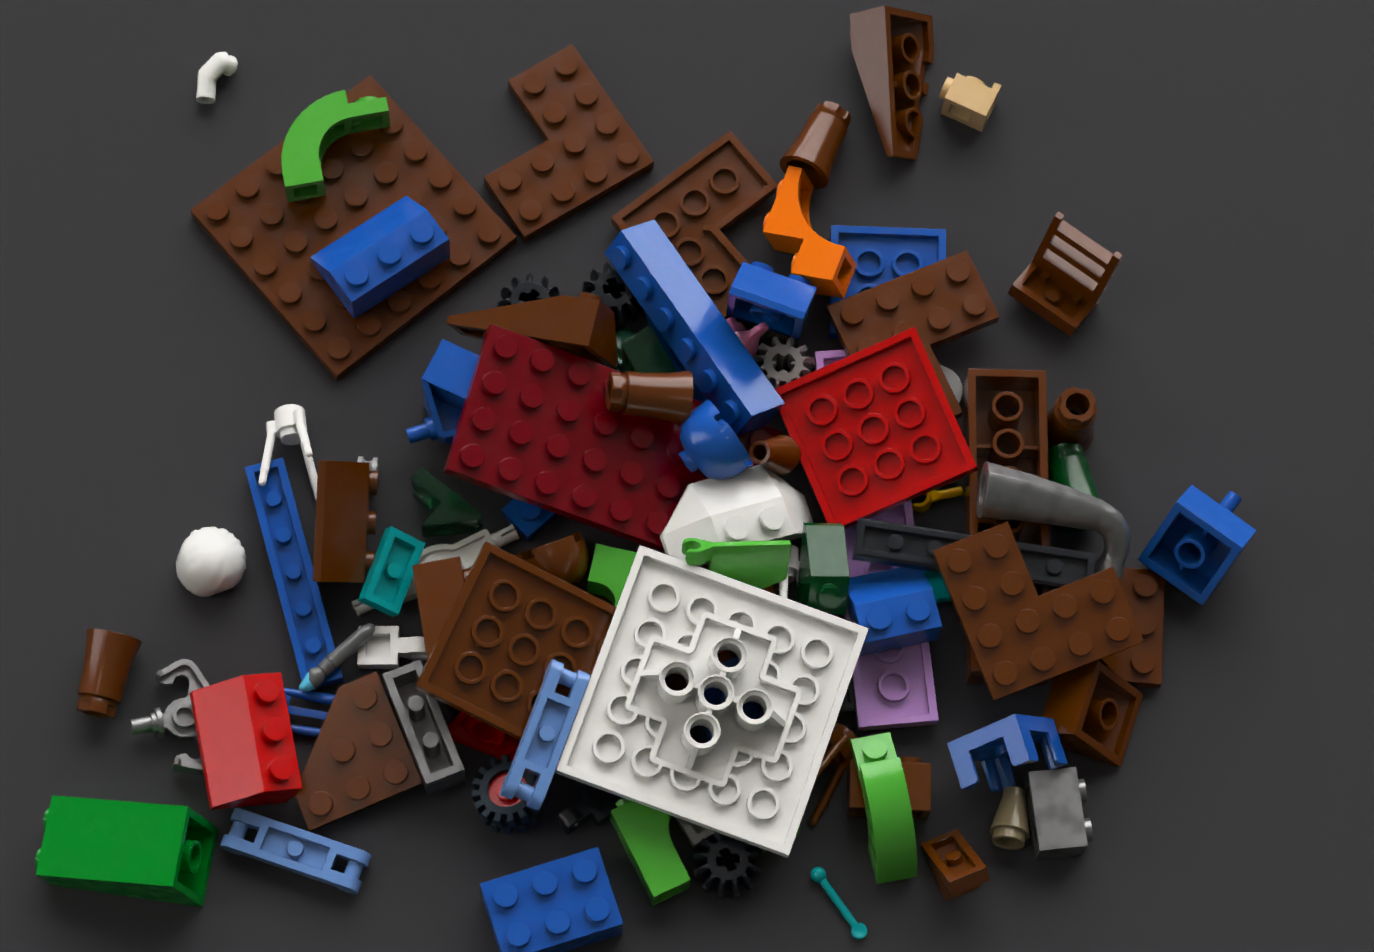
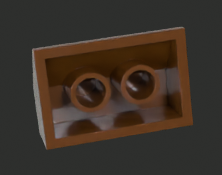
[313,460,379,583]

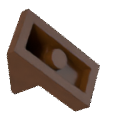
[920,829,990,901]

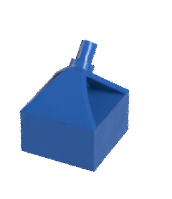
[405,339,479,444]
[1137,485,1257,606]

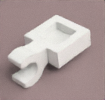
[357,626,427,669]

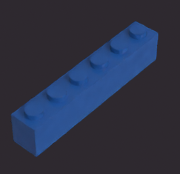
[604,219,785,436]

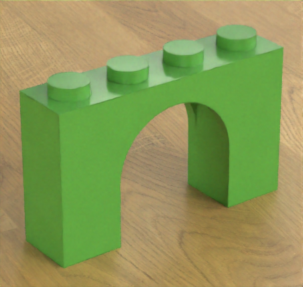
[610,798,801,906]

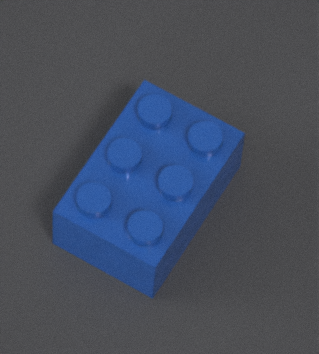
[480,847,623,952]

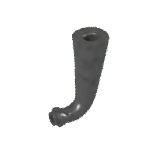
[976,461,1131,579]

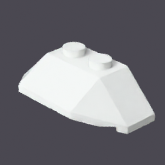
[660,465,813,567]

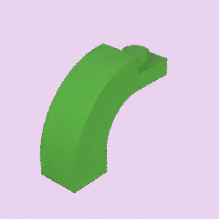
[281,90,390,202]
[850,732,917,884]

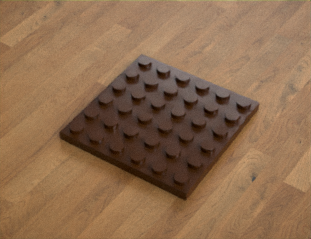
[190,75,517,381]

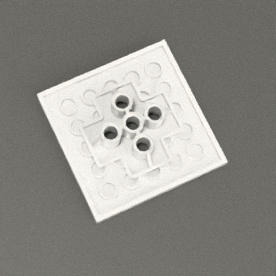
[556,545,869,858]

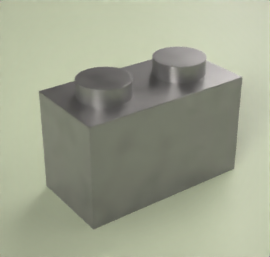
[1023,767,1093,860]

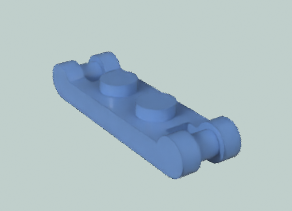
[500,659,590,810]
[220,808,372,894]

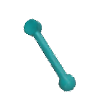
[810,867,867,940]

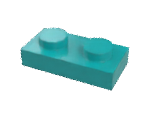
[358,526,426,617]

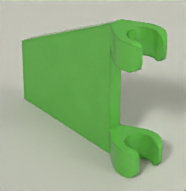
[681,538,791,589]

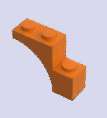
[763,166,857,299]

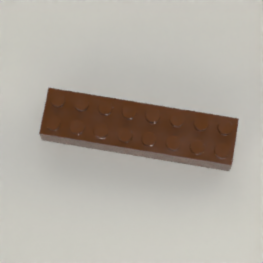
[963,368,1051,686]

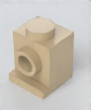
[939,73,1002,132]

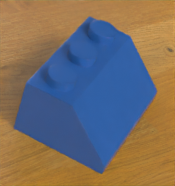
[310,196,450,319]

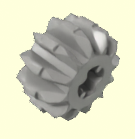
[752,336,815,389]

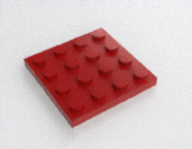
[775,326,978,529]

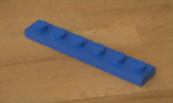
[245,457,344,689]

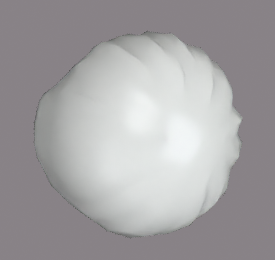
[176,526,246,597]

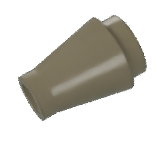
[989,786,1030,850]

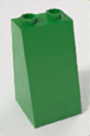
[35,795,218,907]

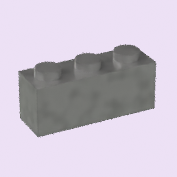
[382,660,466,796]

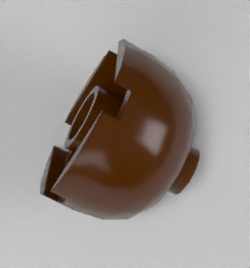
[514,532,589,585]

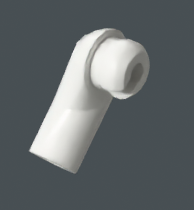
[196,52,238,104]

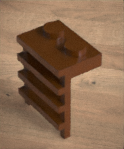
[1008,211,1123,337]

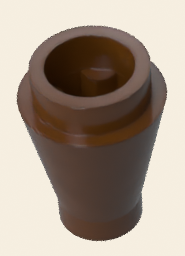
[749,435,801,475]

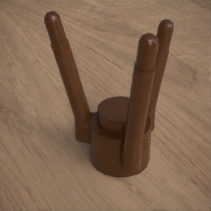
[809,723,857,827]

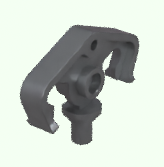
[130,659,210,775]

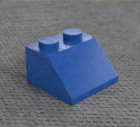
[726,261,817,340]
[847,567,942,656]

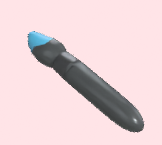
[299,623,375,692]

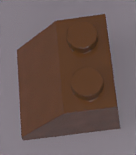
[1042,661,1143,767]

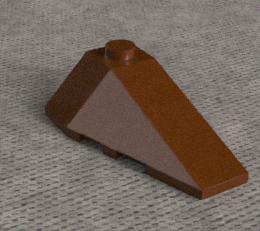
[850,6,934,161]
[446,292,618,368]

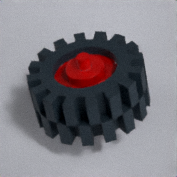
[471,755,549,835]

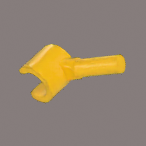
[912,486,963,513]

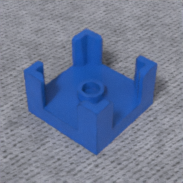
[947,714,1068,792]

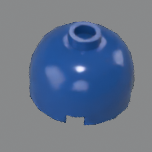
[678,400,754,480]

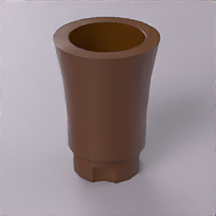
[779,101,851,189]
[605,371,693,425]
[1047,386,1097,452]
[76,628,142,719]

